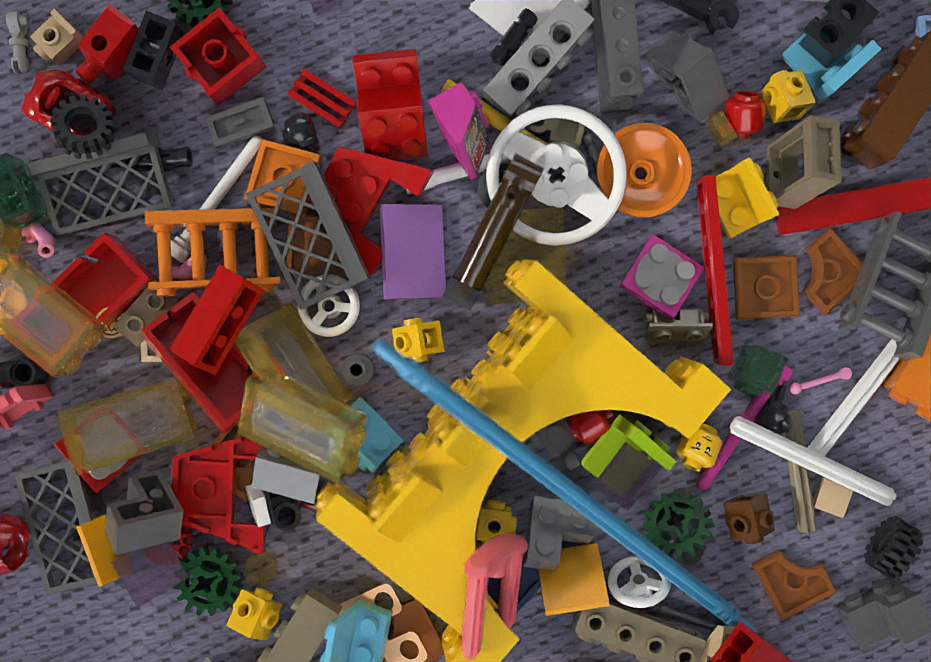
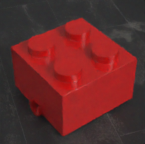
[170,7,266,105]

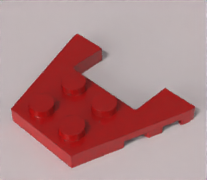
[310,147,434,275]
[171,430,270,554]

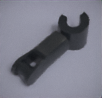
[659,0,739,35]

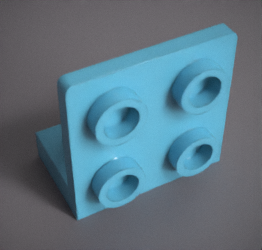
[781,32,881,101]
[327,396,404,473]
[320,599,393,662]

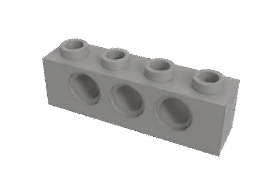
[483,0,595,120]

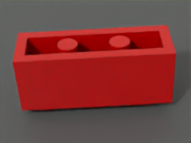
[170,265,265,375]

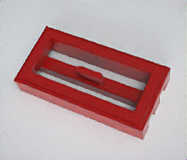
[287,68,357,129]

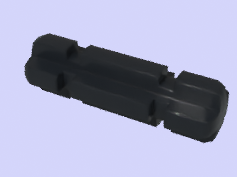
[490,8,538,66]

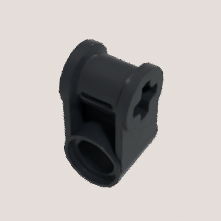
[262,490,301,531]

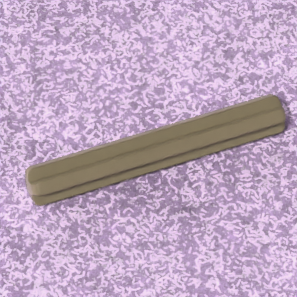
[784,410,817,533]

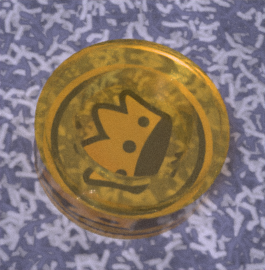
[245,551,278,583]

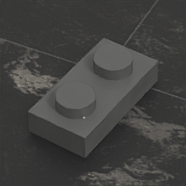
[205,97,276,149]

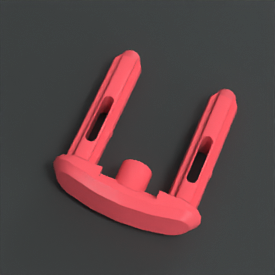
[461,533,529,659]

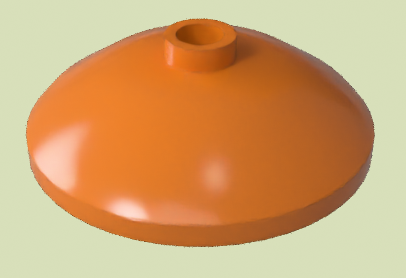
[596,123,692,218]

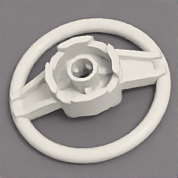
[486,105,627,245]

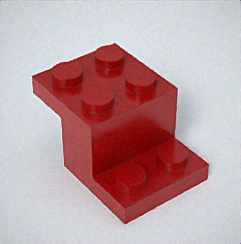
[352,49,428,160]

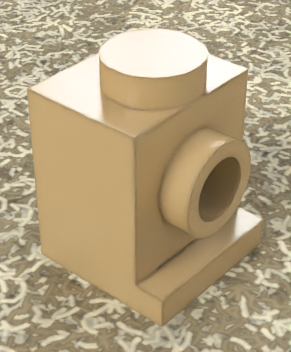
[30,9,84,65]

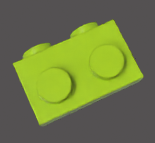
[581,414,677,494]

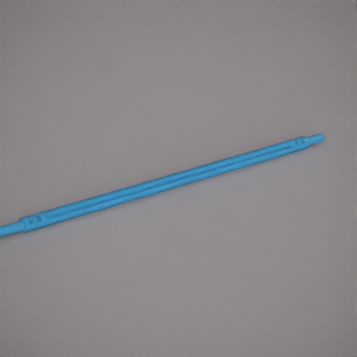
[372,338,757,633]

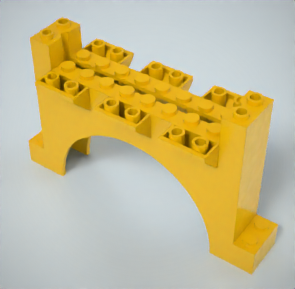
[315,259,731,662]

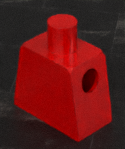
[75,4,138,85]

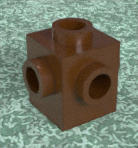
[723,493,775,544]

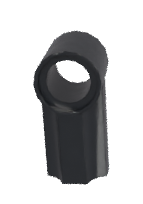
[0,358,50,389]

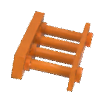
[145,208,280,296]

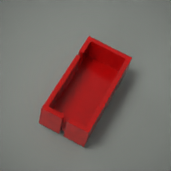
[12,232,159,367]
[141,291,276,434]

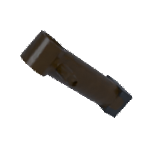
[443,153,545,311]

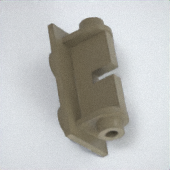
[113,279,179,347]
[645,309,713,342]

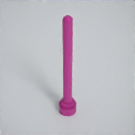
[697,358,794,490]

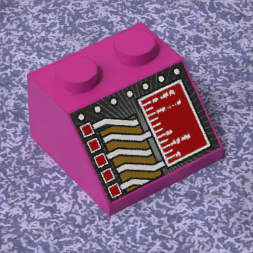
[428,82,489,181]

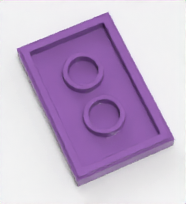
[380,204,446,300]

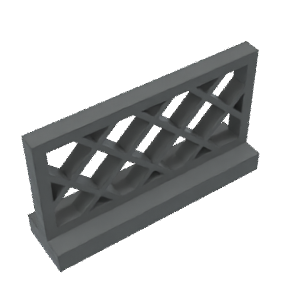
[28,132,174,236]
[246,161,371,310]
[14,461,107,595]

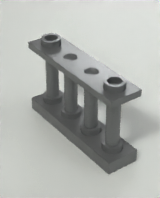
[589,0,643,114]
[838,211,931,361]

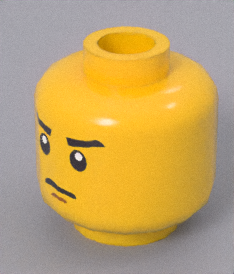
[676,423,722,472]

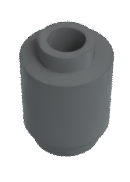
[341,354,376,386]

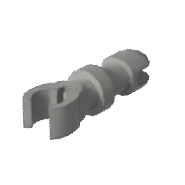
[6,11,30,74]

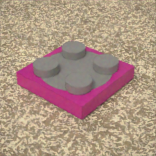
[619,234,704,320]

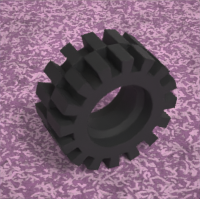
[50,95,116,159]
[864,516,923,579]

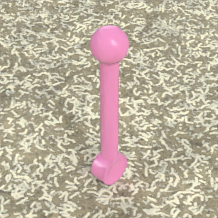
[789,367,852,395]

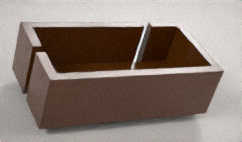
[840,31,931,170]

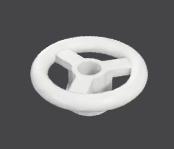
[297,274,360,337]
[608,556,671,608]

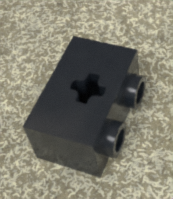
[123,11,185,91]

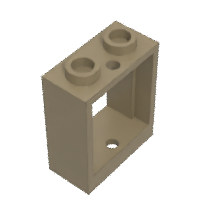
[767,115,842,209]

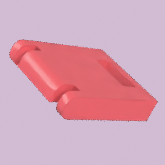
[0,384,53,430]

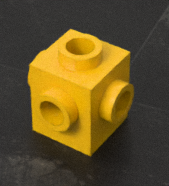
[760,70,816,123]
[392,317,445,363]
[476,500,517,545]
[226,587,283,640]

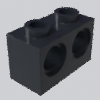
[798,0,879,68]

